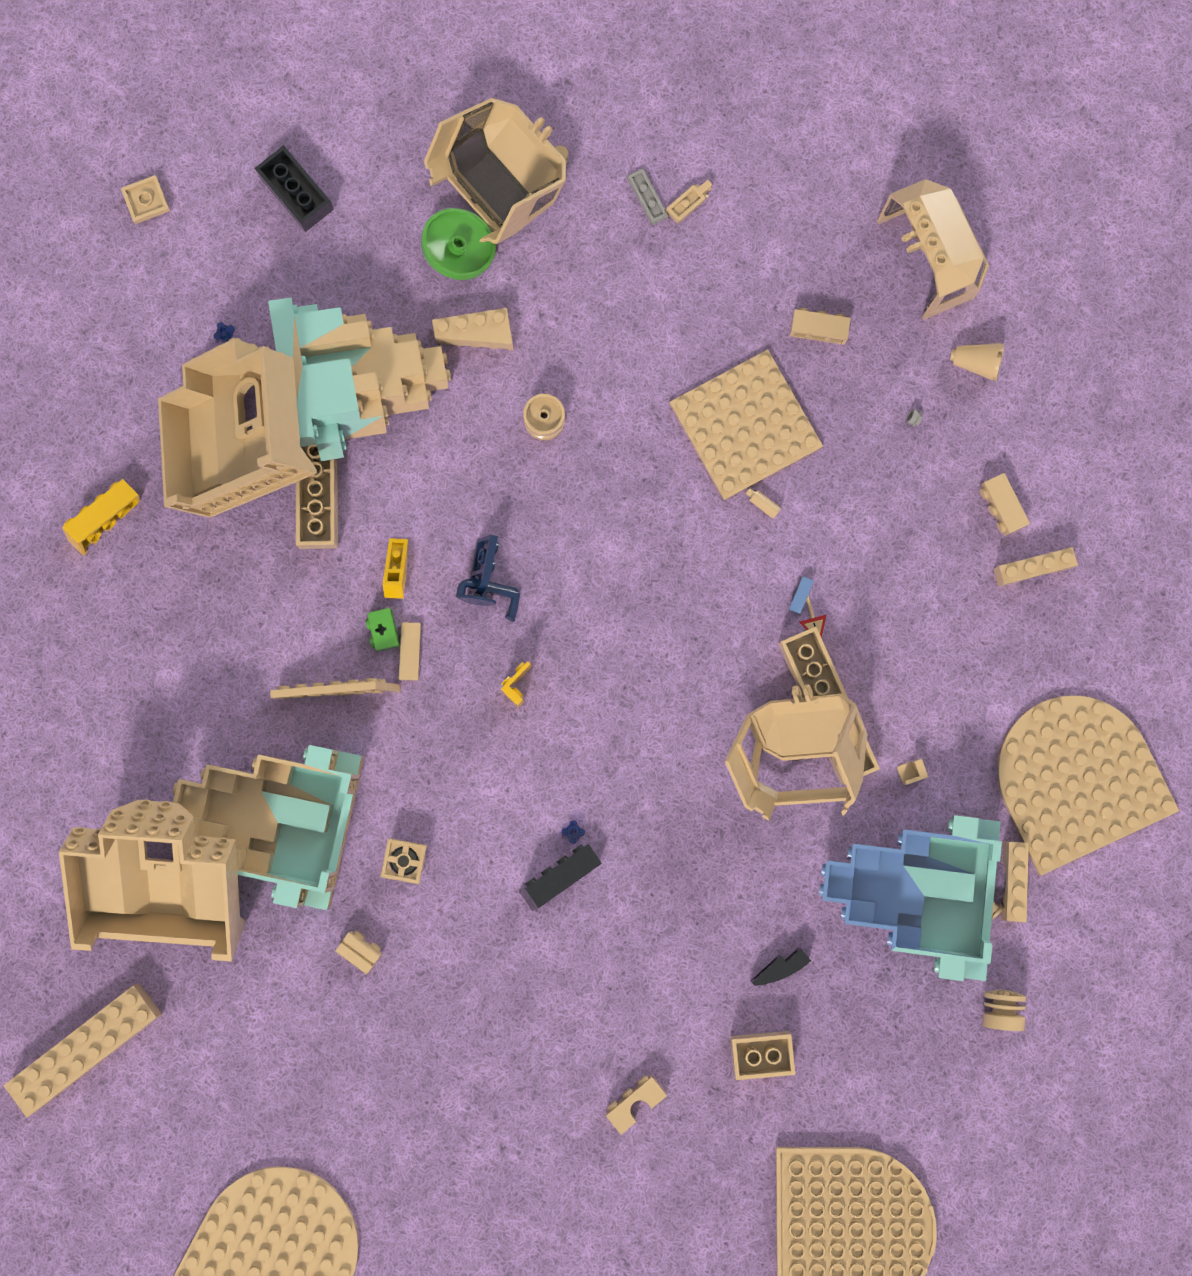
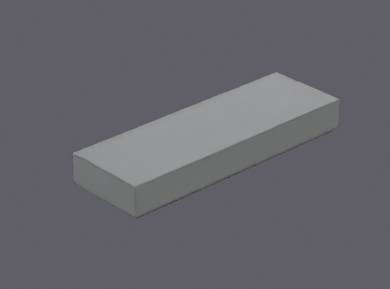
[627,168,668,225]

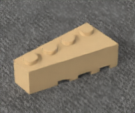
[432,308,514,350]

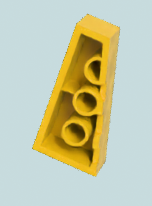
[62,479,140,555]

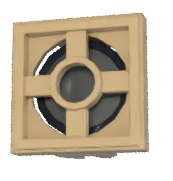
[380,838,427,884]

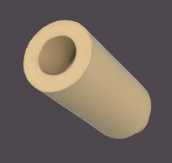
[746,488,782,519]

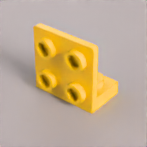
[501,661,532,707]

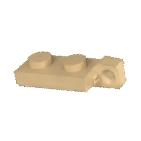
[666,180,713,224]

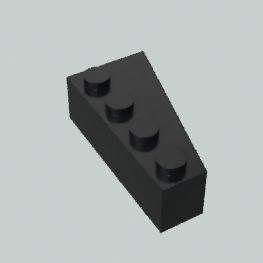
[519,844,602,911]

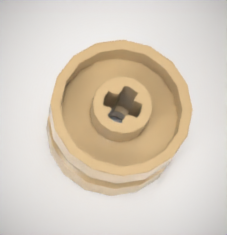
[523,394,565,441]

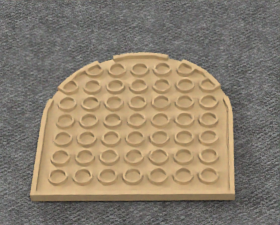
[997,696,1179,876]
[776,1147,937,1276]
[174,1166,359,1276]

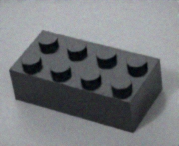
[254,145,334,232]

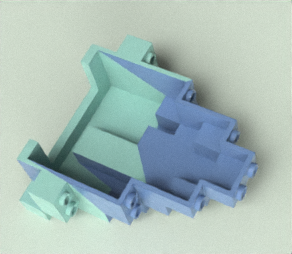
[819,815,1002,981]

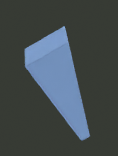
[789,576,814,614]

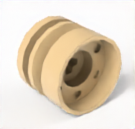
[982,989,1027,1031]

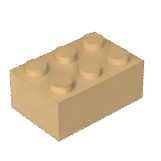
[730,1031,795,1080]

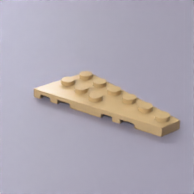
[270,678,401,699]

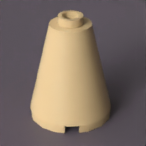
[950,343,1005,382]

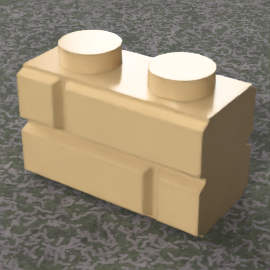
[335,930,383,975]

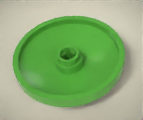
[421,208,496,280]

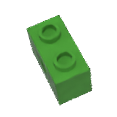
[365,608,400,652]

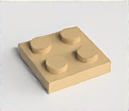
[121,175,170,224]

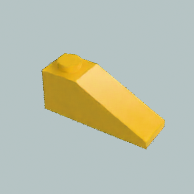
[383,538,408,599]

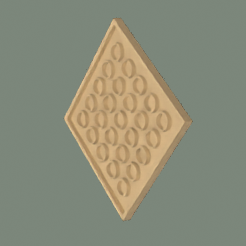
[669,350,823,500]

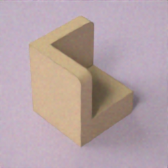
[897,759,928,785]

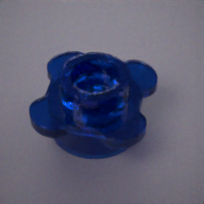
[214,322,235,342]
[562,820,585,844]

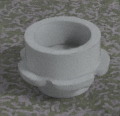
[906,409,923,427]

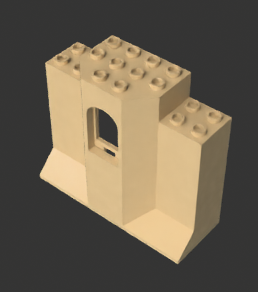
[158,338,317,518]
[59,800,246,961]

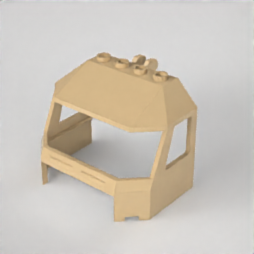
[724,684,868,821]

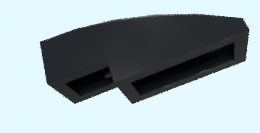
[750,947,811,986]

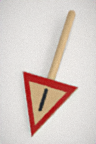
[799,595,827,638]

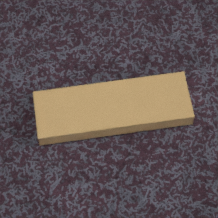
[399,622,421,681]

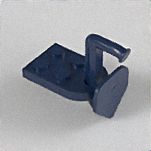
[456,535,520,622]

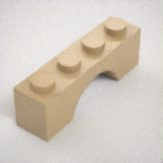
[993,547,1078,587]
[1001,841,1029,922]

